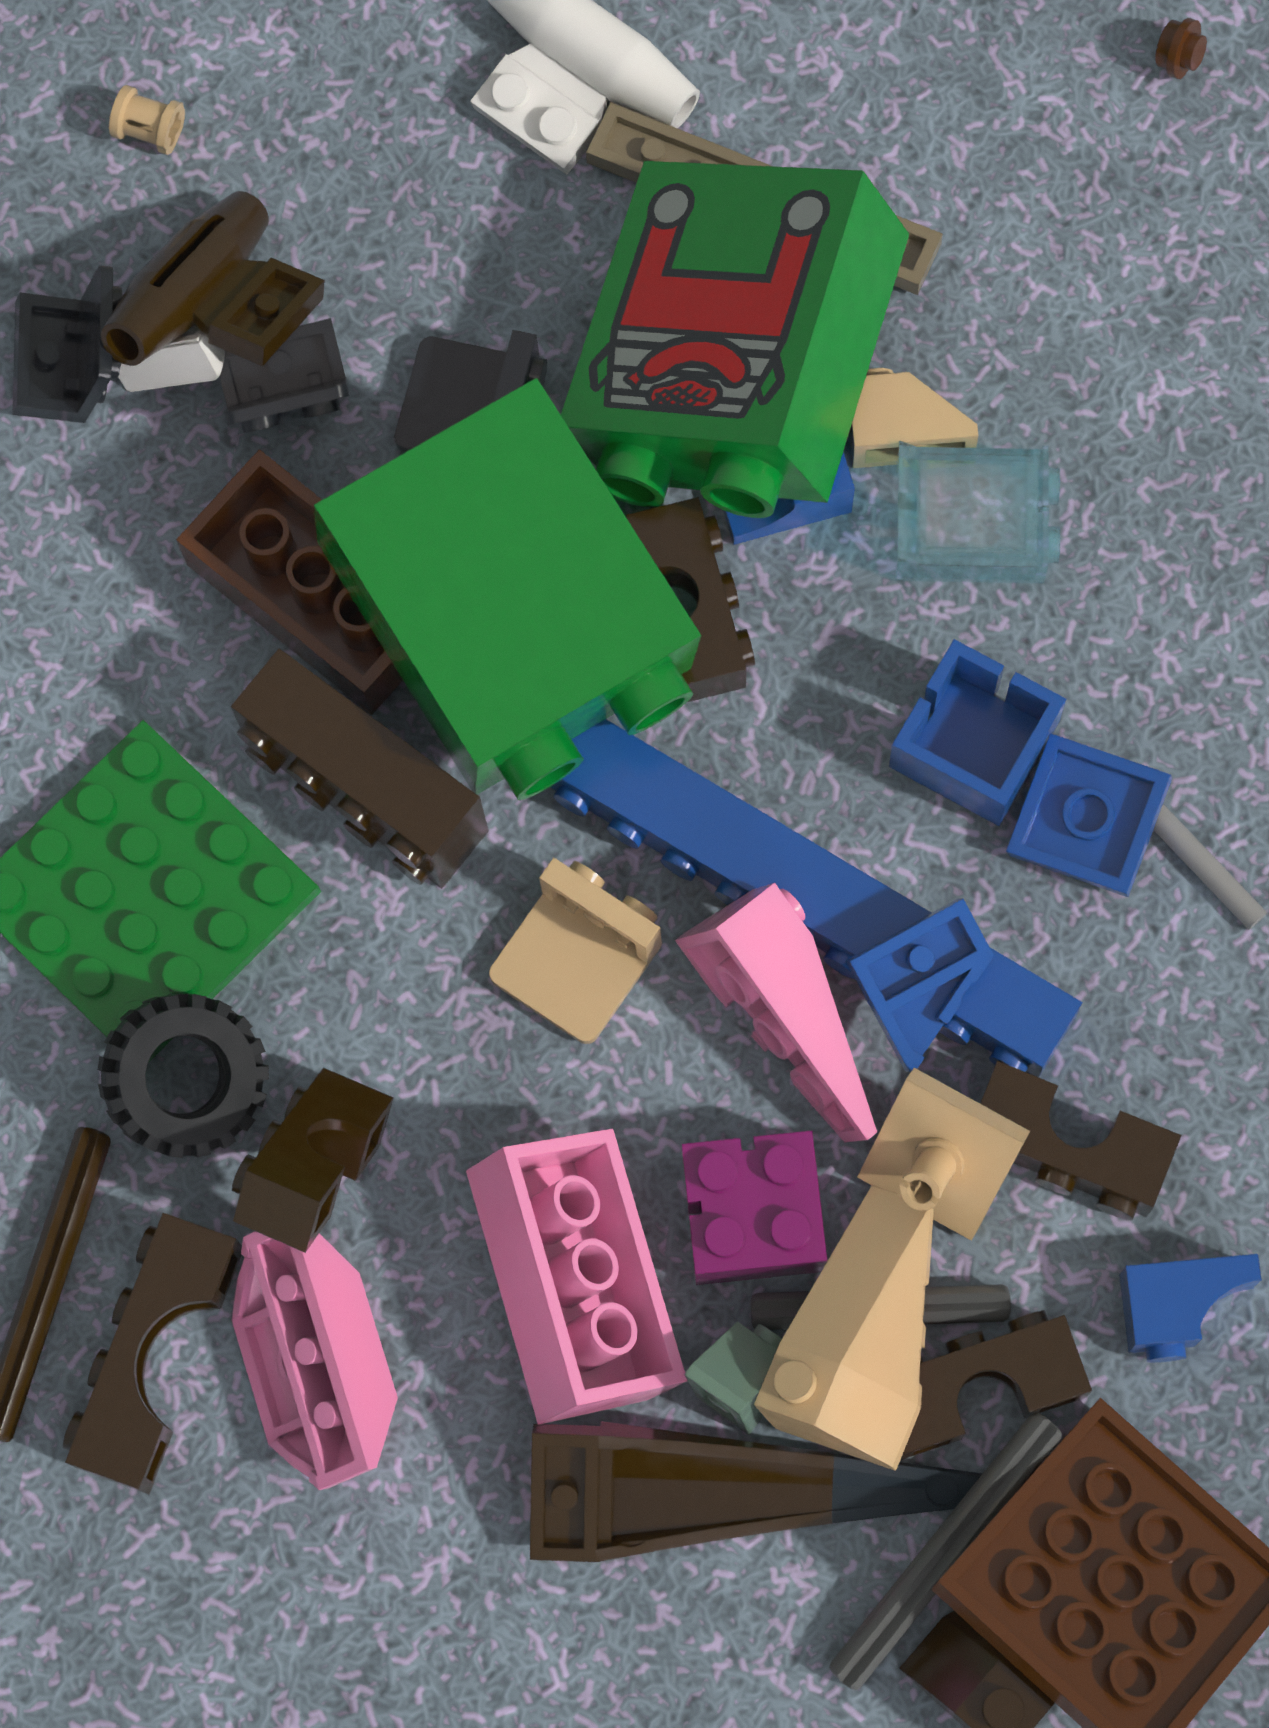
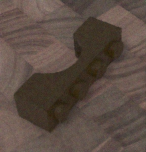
[63,1213,242,1495]

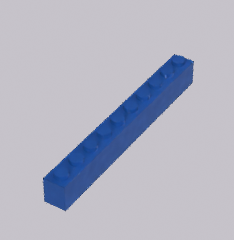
[550,719,1083,1077]

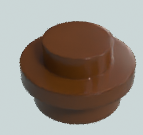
[1155,18,1207,79]

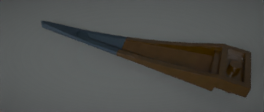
[530,1421,983,1562]

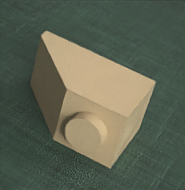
[849,368,979,468]

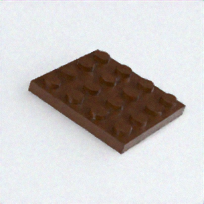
[931,1398,1269,1728]

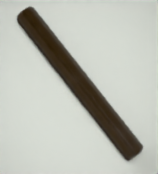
[0,1127,111,1442]

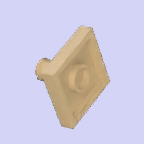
[857,1068,1030,1241]

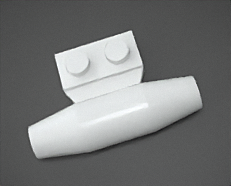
[470,0,700,175]

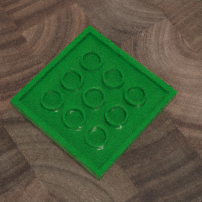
[0,720,321,1063]

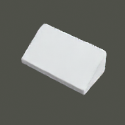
[118,324,225,392]

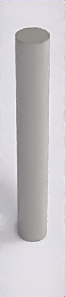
[1153,804,1267,930]

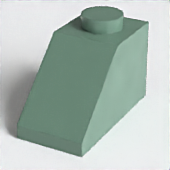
[684,1321,782,1435]

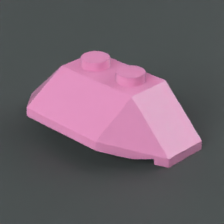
[231,1231,398,1490]

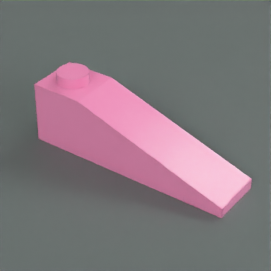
[675,883,877,1142]

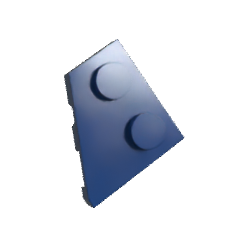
[846,898,994,1072]

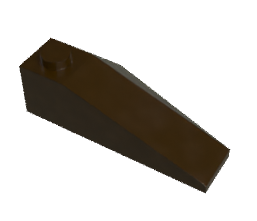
[899,1611,1055,1728]

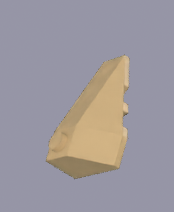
[754,1186,934,1471]

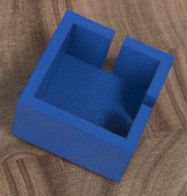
[889,639,1066,827]

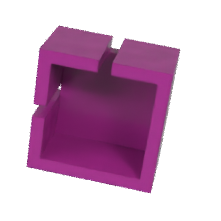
[682,1130,827,1285]

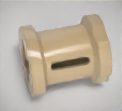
[109,85,185,155]

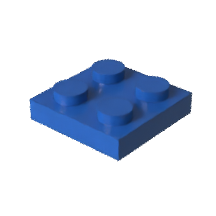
[1006,733,1172,897]

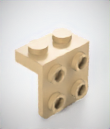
[489,857,662,1044]

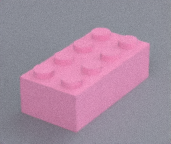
[466,1129,687,1425]

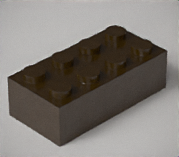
[230,648,489,889]

